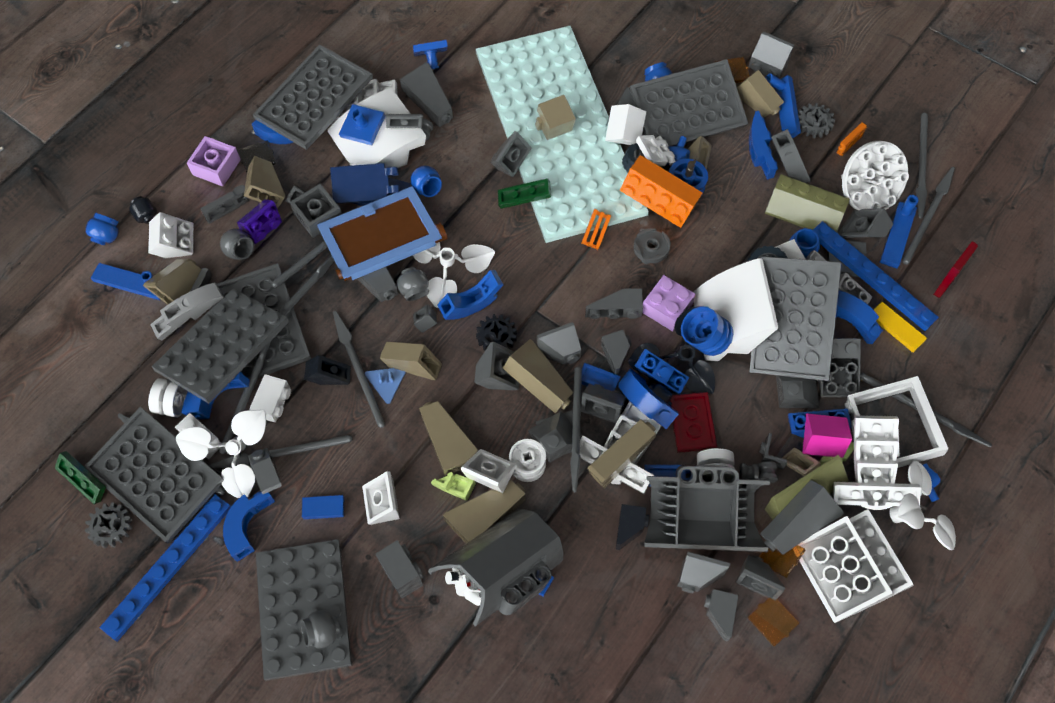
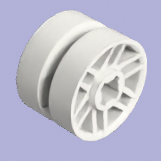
[148,378,188,417]
[509,439,546,482]
[697,448,735,482]

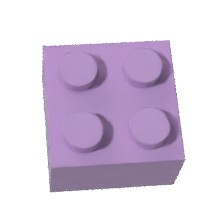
[187,136,241,186]
[642,275,696,331]

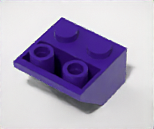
[237,200,282,244]

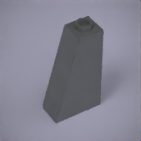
[400,62,453,127]
[357,267,398,302]
[760,480,844,555]

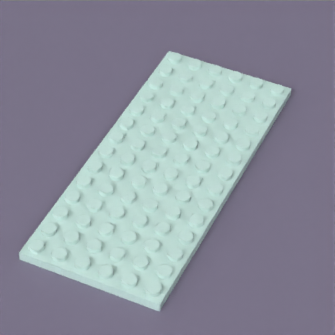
[476,26,649,243]

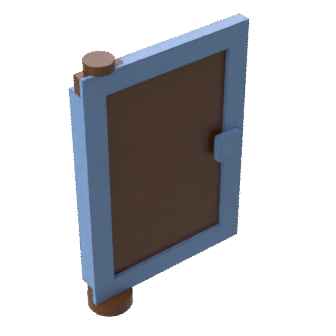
[317,186,447,281]

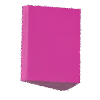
[802,413,852,458]

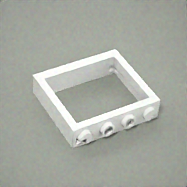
[845,376,948,468]

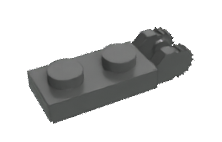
[200,185,250,224]

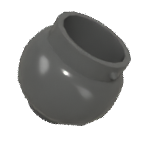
[220,228,254,260]
[397,267,429,301]
[301,610,340,648]

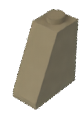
[737,70,784,117]
[244,156,285,209]
[143,258,202,305]
[380,342,442,380]

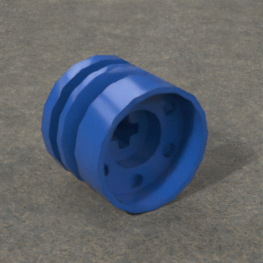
[681,306,734,356]

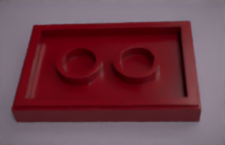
[933,241,978,298]
[670,392,718,453]

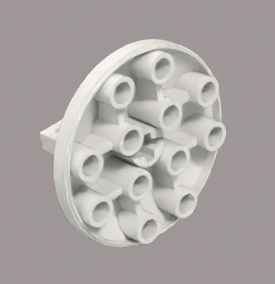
[841,141,909,210]

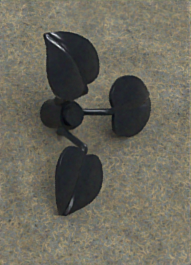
[628,306,715,394]

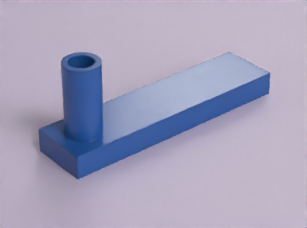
[765,73,801,139]
[879,195,919,269]
[91,263,160,300]

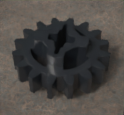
[476,314,517,351]

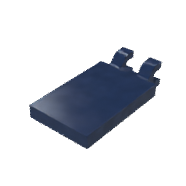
[330,163,400,204]

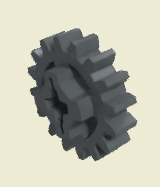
[798,103,835,138]
[85,502,133,548]

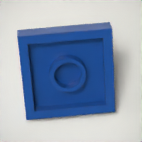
[413,40,448,69]
[339,104,386,146]

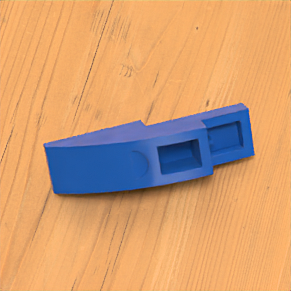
[749,111,778,180]

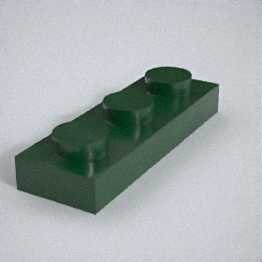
[498,178,551,209]
[55,451,106,504]

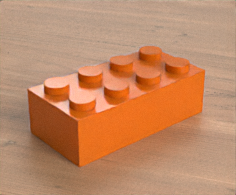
[620,155,702,228]

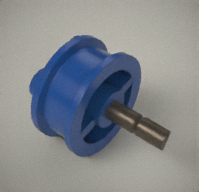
[669,159,708,196]

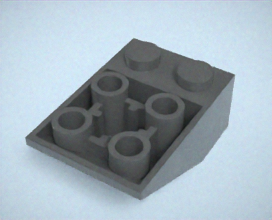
[818,338,861,397]

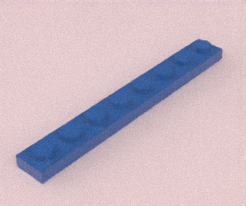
[813,221,939,331]
[99,494,231,642]

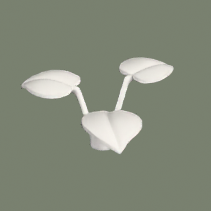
[413,242,495,308]
[176,410,266,498]
[890,460,956,550]

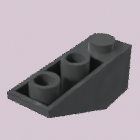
[771,129,811,183]
[585,289,643,319]

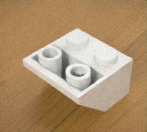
[148,212,193,258]

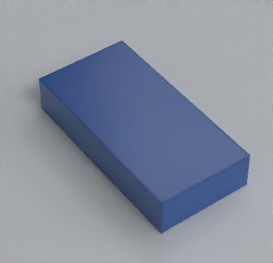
[582,363,620,391]
[302,495,344,520]

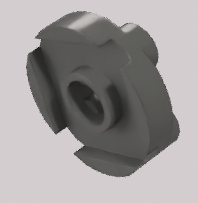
[633,228,671,264]

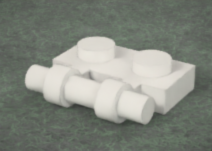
[636,135,676,166]

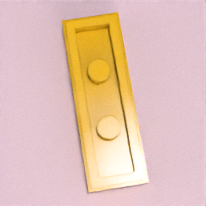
[874,302,927,353]

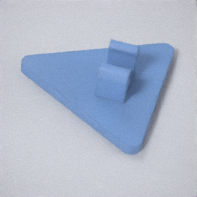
[365,368,406,404]

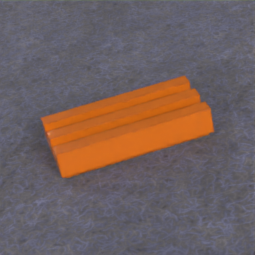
[836,122,867,156]
[581,209,611,250]

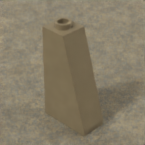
[503,339,574,414]
[419,401,478,477]
[587,419,656,489]
[443,480,526,544]

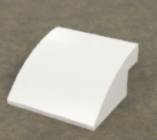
[328,88,426,168]
[693,258,778,361]
[792,509,914,623]

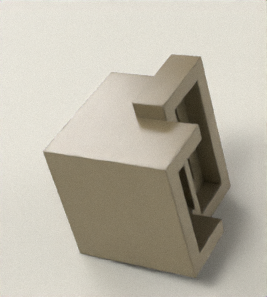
[535,95,576,140]

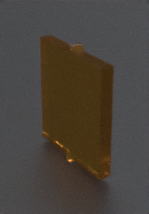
[715,57,750,83]
[759,545,806,578]
[748,598,799,646]

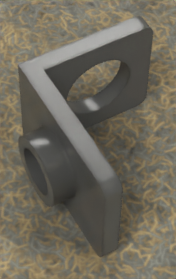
[759,433,787,469]

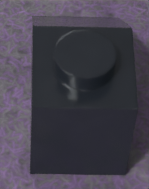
[304,355,351,385]
[616,504,649,550]

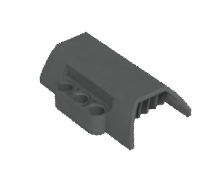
[644,464,770,552]
[428,509,563,627]

